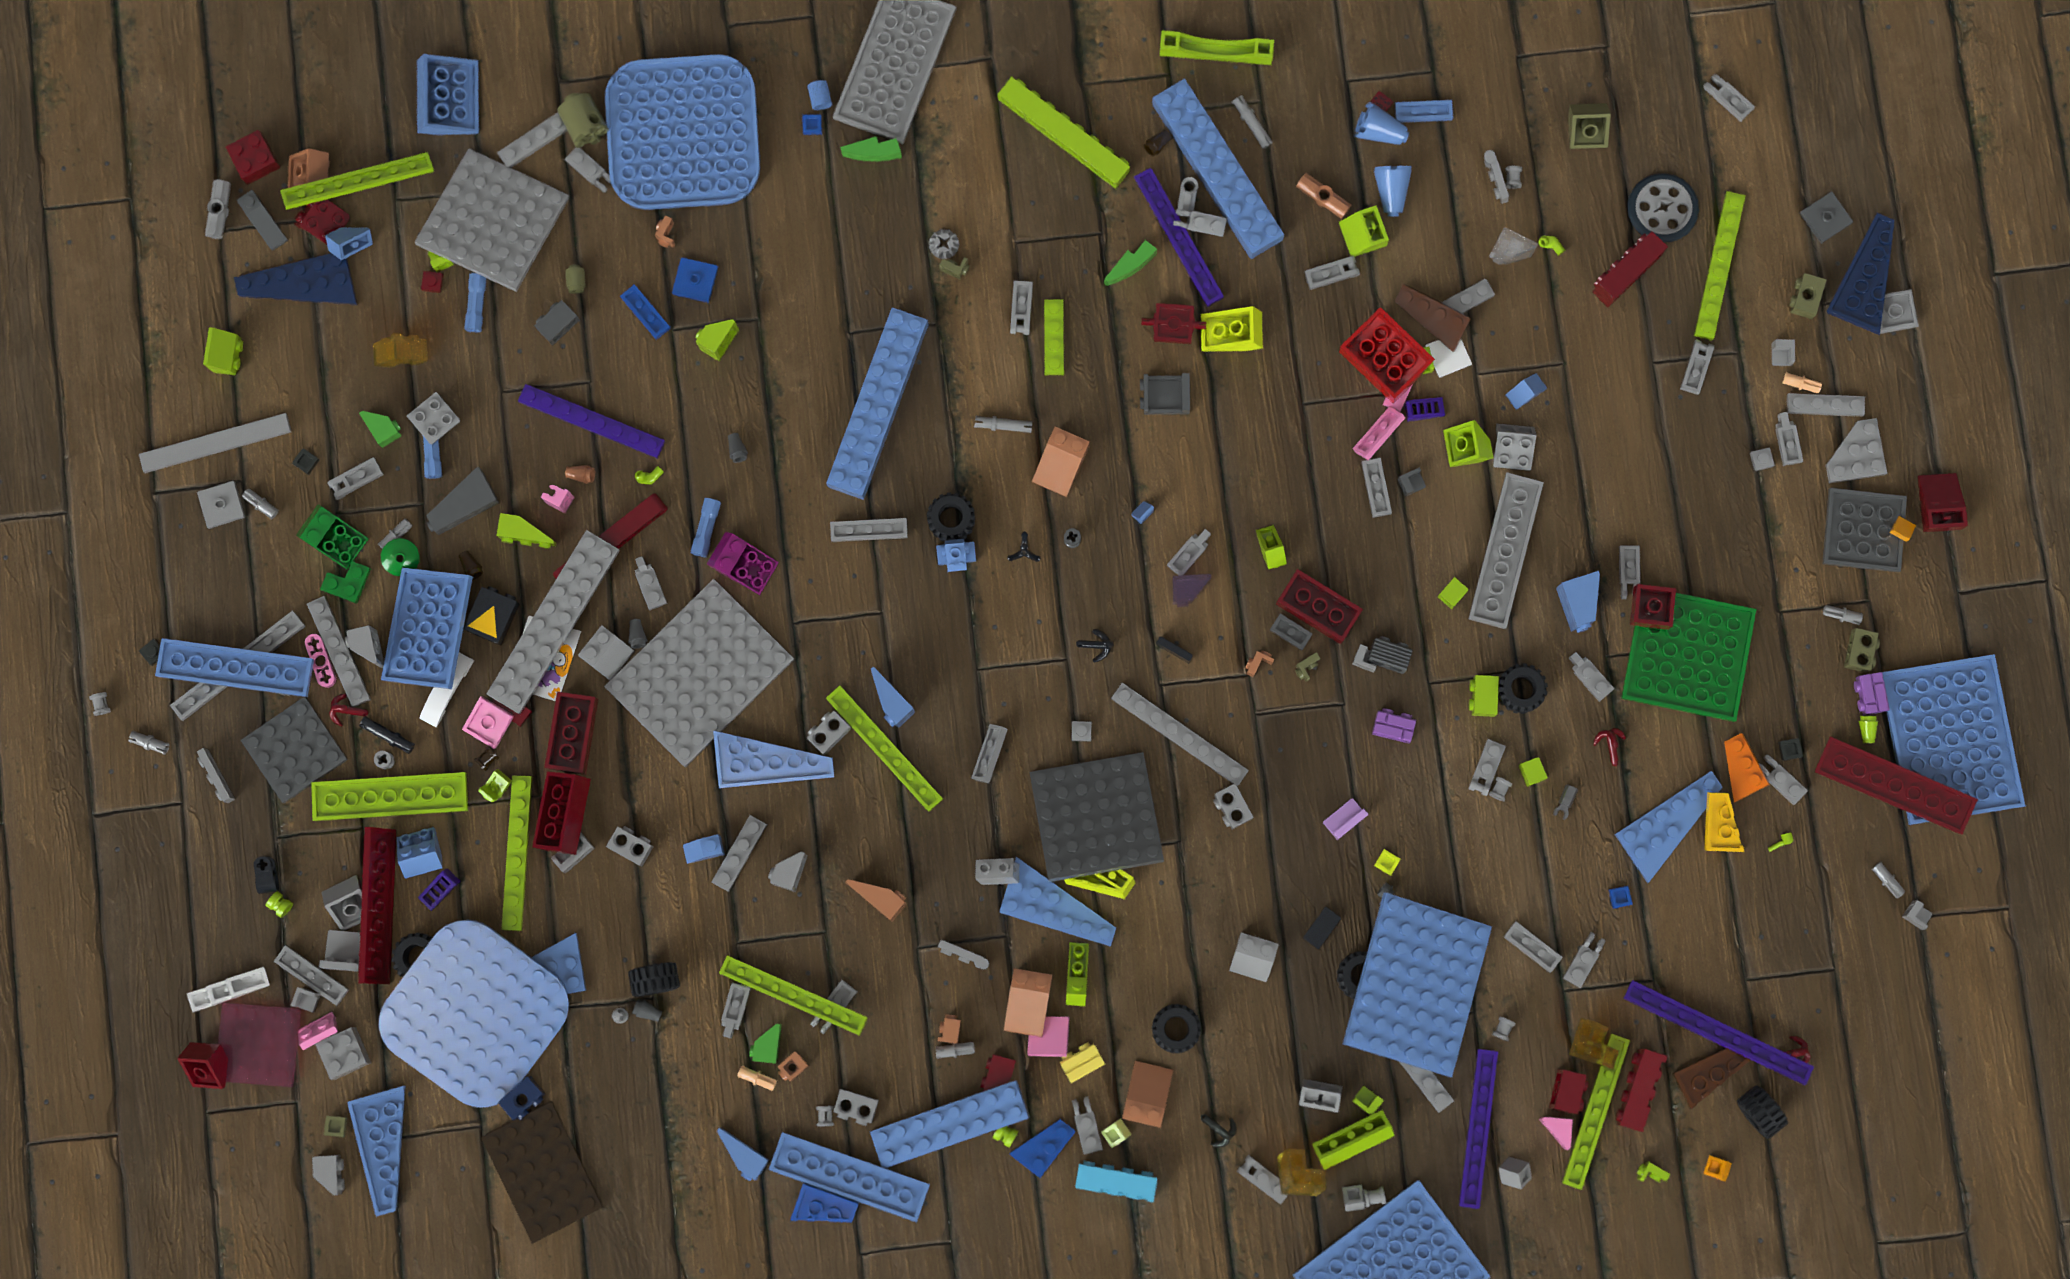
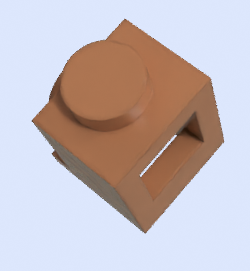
[938,1014,961,1044]
[778,1051,809,1082]

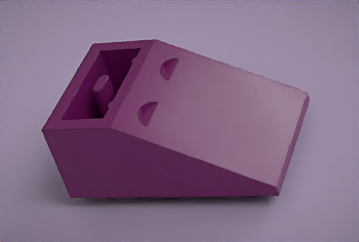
[706,532,779,595]

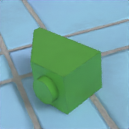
[359,411,402,448]
[750,1024,782,1063]

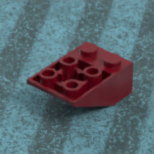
[1917,473,1968,532]

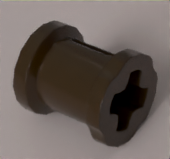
[474,746,500,771]

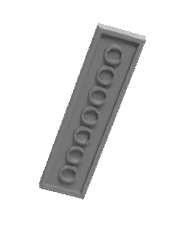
[1468,473,1544,629]

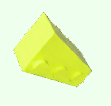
[1064,870,1136,899]

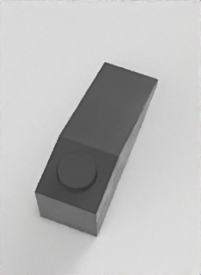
[236,190,288,251]

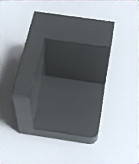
[1397,467,1426,497]

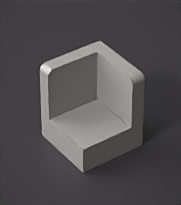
[1772,339,1795,366]
[1352,644,1377,673]
[1902,900,1932,930]
[291,987,321,1013]
[1499,1157,1532,1190]

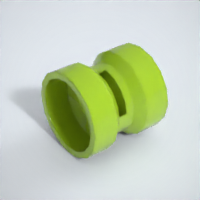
[265,891,294,918]
[993,1126,1019,1148]

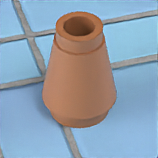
[565,465,595,484]

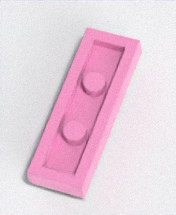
[1353,406,1405,460]

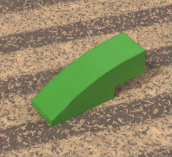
[840,137,902,161]
[1104,240,1157,286]

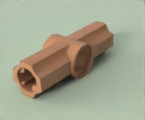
[1296,173,1352,219]

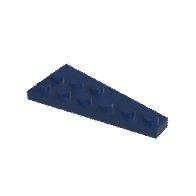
[1827,213,1895,335]
[234,253,358,305]

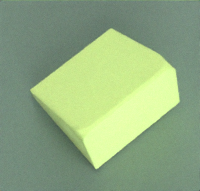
[1101,1119,1131,1148]

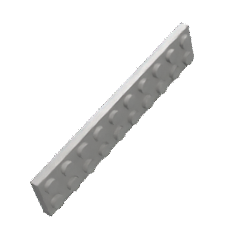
[487,530,620,714]

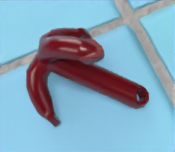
[329,693,369,727]
[1593,728,1626,766]
[1784,1036,1811,1064]

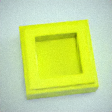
[1374,849,1401,876]

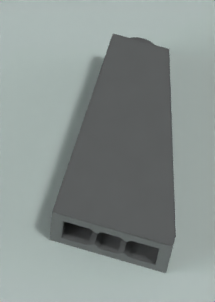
[426,467,499,535]

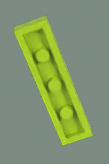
[1044,299,1064,375]

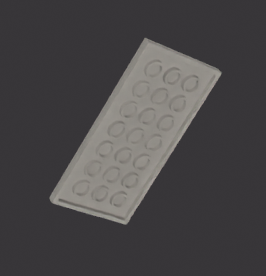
[833,0,956,144]

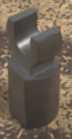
[1553,785,1578,820]

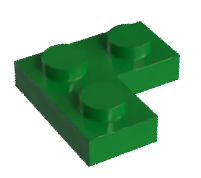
[320,561,371,604]

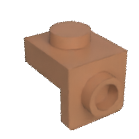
[655,216,675,248]
[1245,651,1274,677]

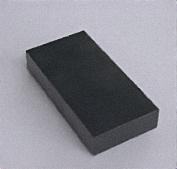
[1156,637,1193,664]
[1303,907,1341,949]

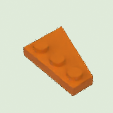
[1724,733,1770,802]

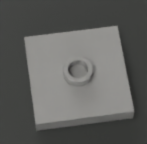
[1880,289,1918,334]
[197,481,245,529]

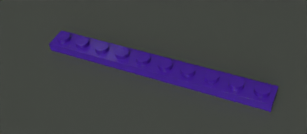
[1623,980,1814,1085]

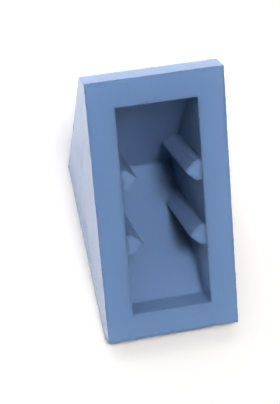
[1505,373,1547,410]

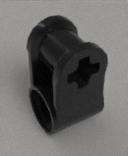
[254,856,279,894]

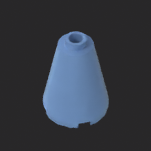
[1354,102,1409,145]
[1374,166,1412,217]

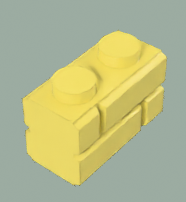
[1060,1042,1105,1083]

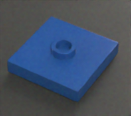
[672,257,718,303]

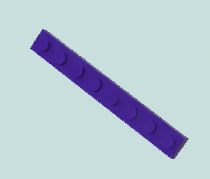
[1134,168,1224,307]
[518,384,665,459]
[1459,1049,1498,1209]

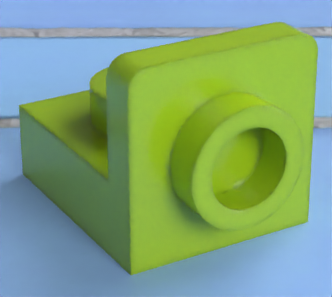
[1637,1162,1670,1182]

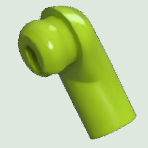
[635,466,664,484]

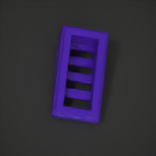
[1404,397,1445,422]
[418,869,461,911]

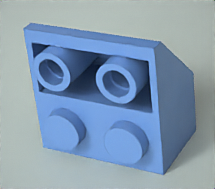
[397,827,443,879]

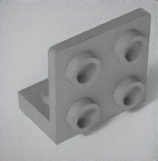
[407,392,460,445]
[1493,424,1536,470]
[319,930,360,972]

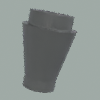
[728,433,748,463]
[628,619,647,649]
[632,999,662,1022]

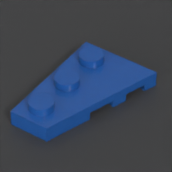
[1009,1119,1076,1178]
[790,1183,859,1222]

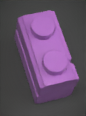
[1854,672,1890,715]
[1372,708,1416,744]

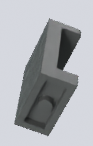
[1140,373,1190,415]

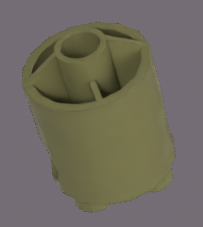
[557,93,609,148]

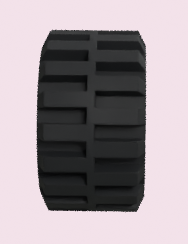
[927,492,975,542]
[1498,663,1548,714]
[391,933,433,977]
[1337,951,1367,1000]
[628,962,680,997]
[1152,1004,1201,1053]
[1737,1085,1788,1139]

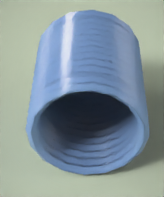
[807,80,832,110]

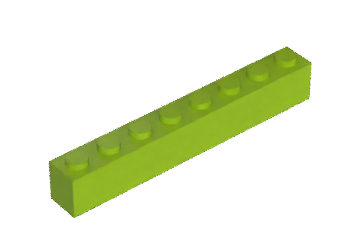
[998,77,1130,189]

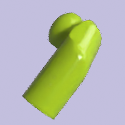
[1538,236,1566,256]

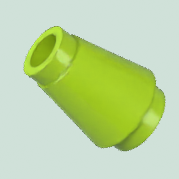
[1859,715,1878,743]

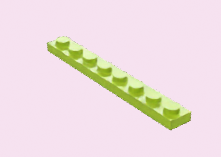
[280,152,434,210]
[1694,191,1746,340]
[826,686,943,812]
[502,775,533,931]
[719,956,868,1036]
[1562,1034,1630,1190]

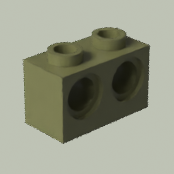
[1844,628,1880,673]

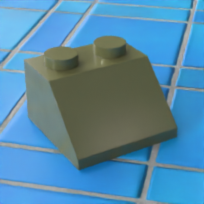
[1568,103,1611,149]

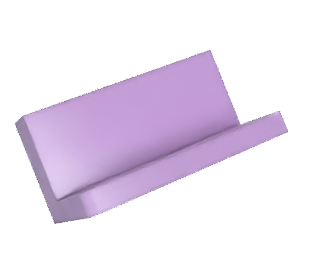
[1323,799,1369,840]

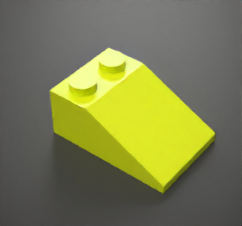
[1201,306,1263,352]

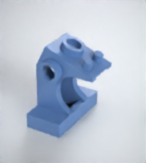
[936,539,976,572]

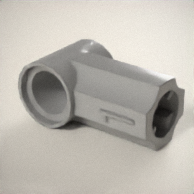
[1177,177,1198,217]

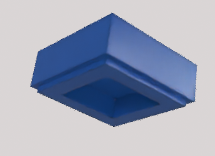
[802,114,822,135]
[1608,886,1633,909]

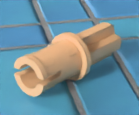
[1782,372,1822,393]
[738,1066,777,1090]

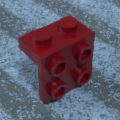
[294,199,350,245]

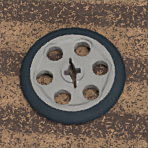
[1628,173,1699,242]

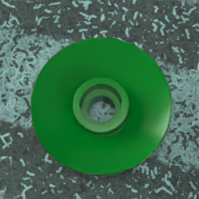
[381,538,420,576]

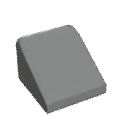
[1342,1185,1365,1211]

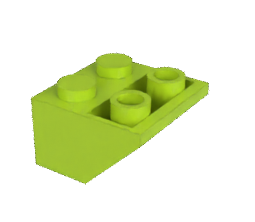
[1339,205,1389,257]

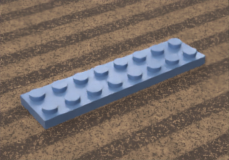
[155,638,314,697]
[870,1080,1030,1168]
[769,1132,930,1222]

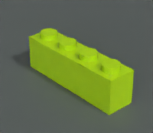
[1312,1110,1394,1170]

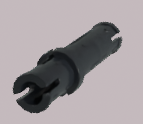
[359,716,415,754]

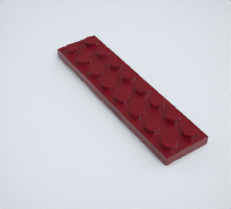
[1814,737,1978,835]
[358,827,396,985]

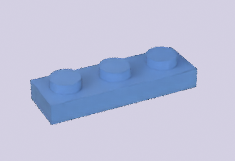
[1395,100,1453,123]

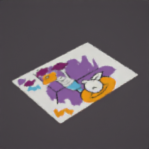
[522,616,581,701]

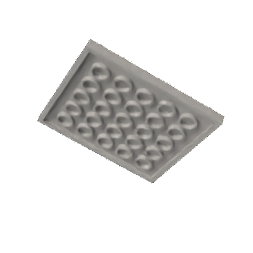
[415,148,569,292]

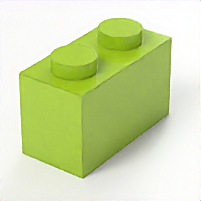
[1469,675,1499,717]

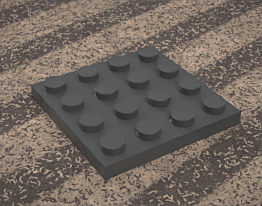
[1822,488,1907,573]
[241,697,348,803]

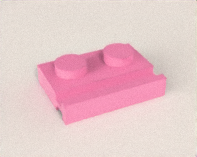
[297,1012,338,1050]

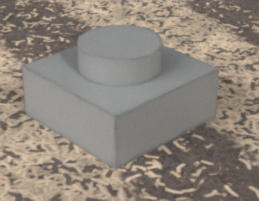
[1750,447,1775,471]
[1072,721,1091,742]

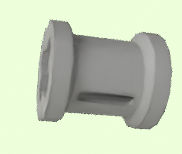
[1505,166,1522,189]
[89,692,111,716]
[374,751,395,770]
[1489,777,1512,802]
[1492,1017,1516,1041]
[816,1106,834,1126]
[1363,1187,1386,1207]

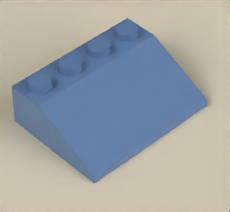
[417,54,479,135]

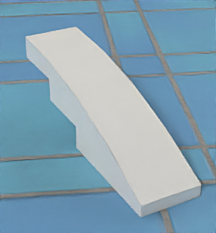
[187,967,270,1013]

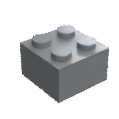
[315,1027,371,1080]

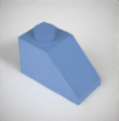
[325,228,373,260]
[683,835,725,864]

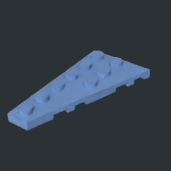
[999,857,1116,947]

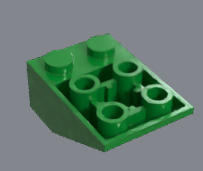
[296,504,369,570]

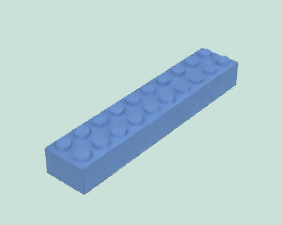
[1152,79,1284,259]
[826,308,928,500]

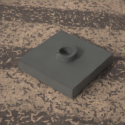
[1800,192,1853,244]

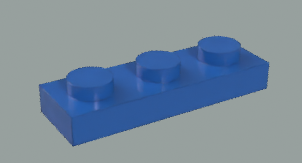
[620,284,671,340]

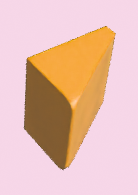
[1889,516,1916,542]
[1703,1155,1732,1182]

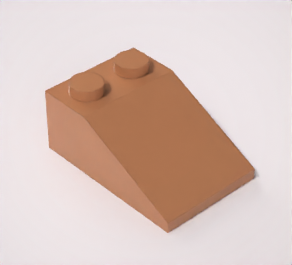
[1032,427,1090,497]
[846,879,907,922]
[1004,968,1052,1037]
[1122,1061,1173,1128]

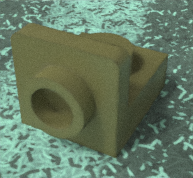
[939,257,970,280]
[1295,652,1321,682]

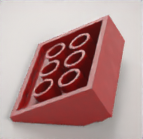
[1339,307,1435,404]

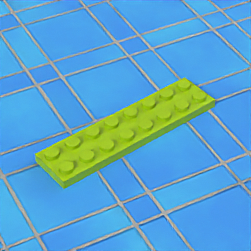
[311,772,468,821]

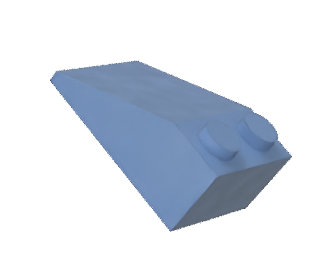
[871,667,915,728]

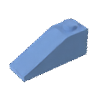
[717,1128,769,1181]

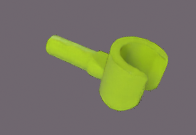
[1768,833,1793,852]

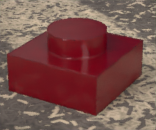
[421,271,443,293]

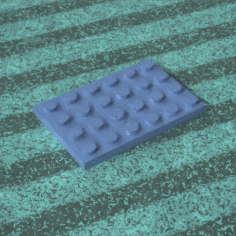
[381,568,473,690]

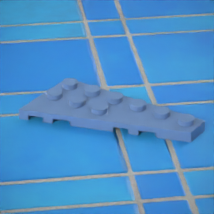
[713,731,835,788]
[1614,771,1722,883]
[532,933,586,994]
[347,1086,405,1216]

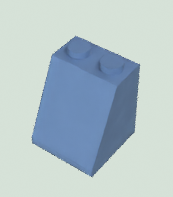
[1556,571,1600,633]

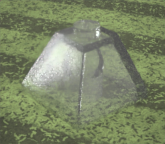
[1489,227,1538,265]

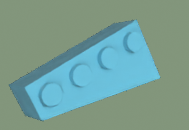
[1075,1161,1157,1202]

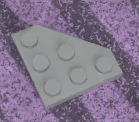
[1826,418,1887,484]

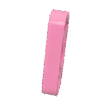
[305,634,336,688]

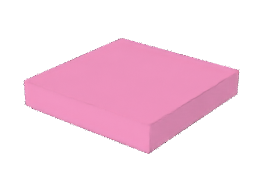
[462,696,514,749]
[1027,1017,1069,1057]

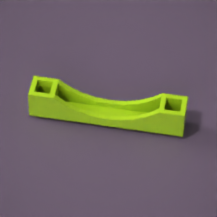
[1159,31,1274,65]

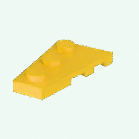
[1704,792,1744,852]

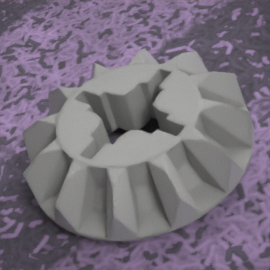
[929,229,959,259]

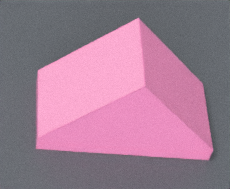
[1539,1117,1572,1150]

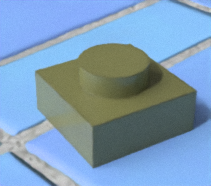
[324,1116,347,1137]

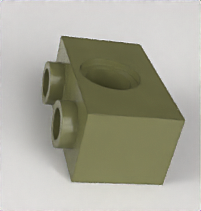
[1789,273,1827,319]

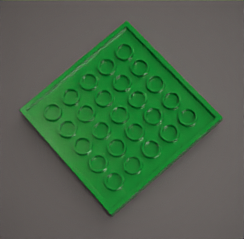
[1621,593,1756,722]

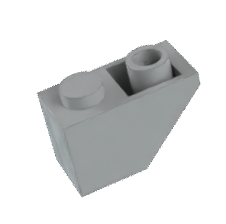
[312,1155,345,1195]

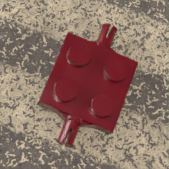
[1141,303,1206,344]

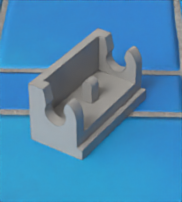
[551,832,595,874]

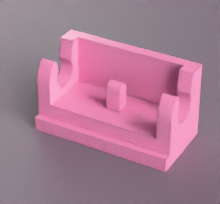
[541,485,574,513]

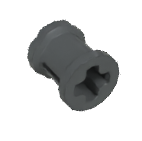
[1064,528,1081,548]

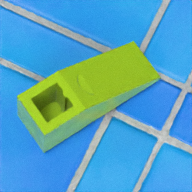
[497,513,557,548]
[1066,943,1089,1006]

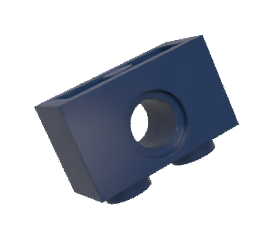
[498,1076,546,1120]

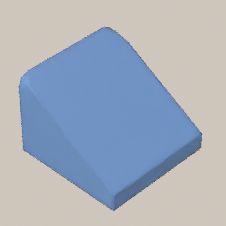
[1131,502,1154,524]

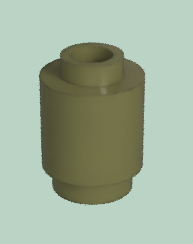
[565,265,586,294]

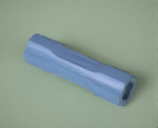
[464,273,486,332]
[422,435,442,479]
[690,498,721,557]

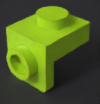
[478,769,512,803]

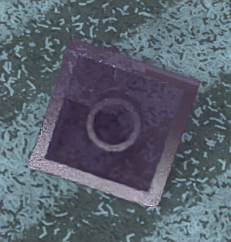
[1171,574,1211,607]

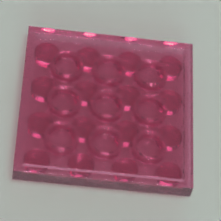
[218,1003,301,1087]

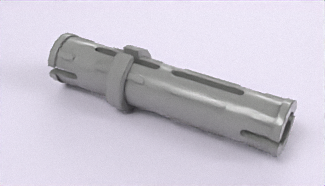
[1232,95,1273,149]
[974,415,1032,433]

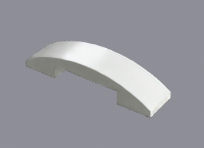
[420,652,474,727]

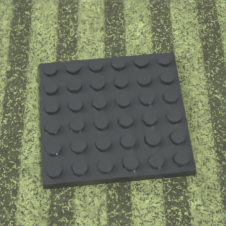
[1030,752,1164,882]

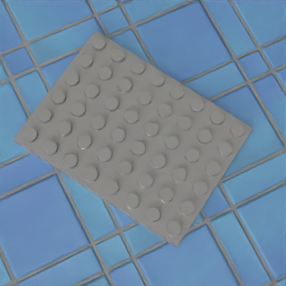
[604,579,795,768]

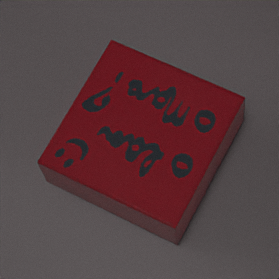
[1370,91,1394,112]

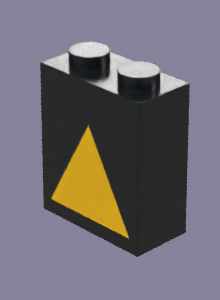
[463,586,520,646]

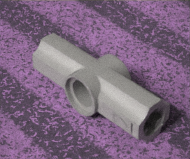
[205,180,231,239]

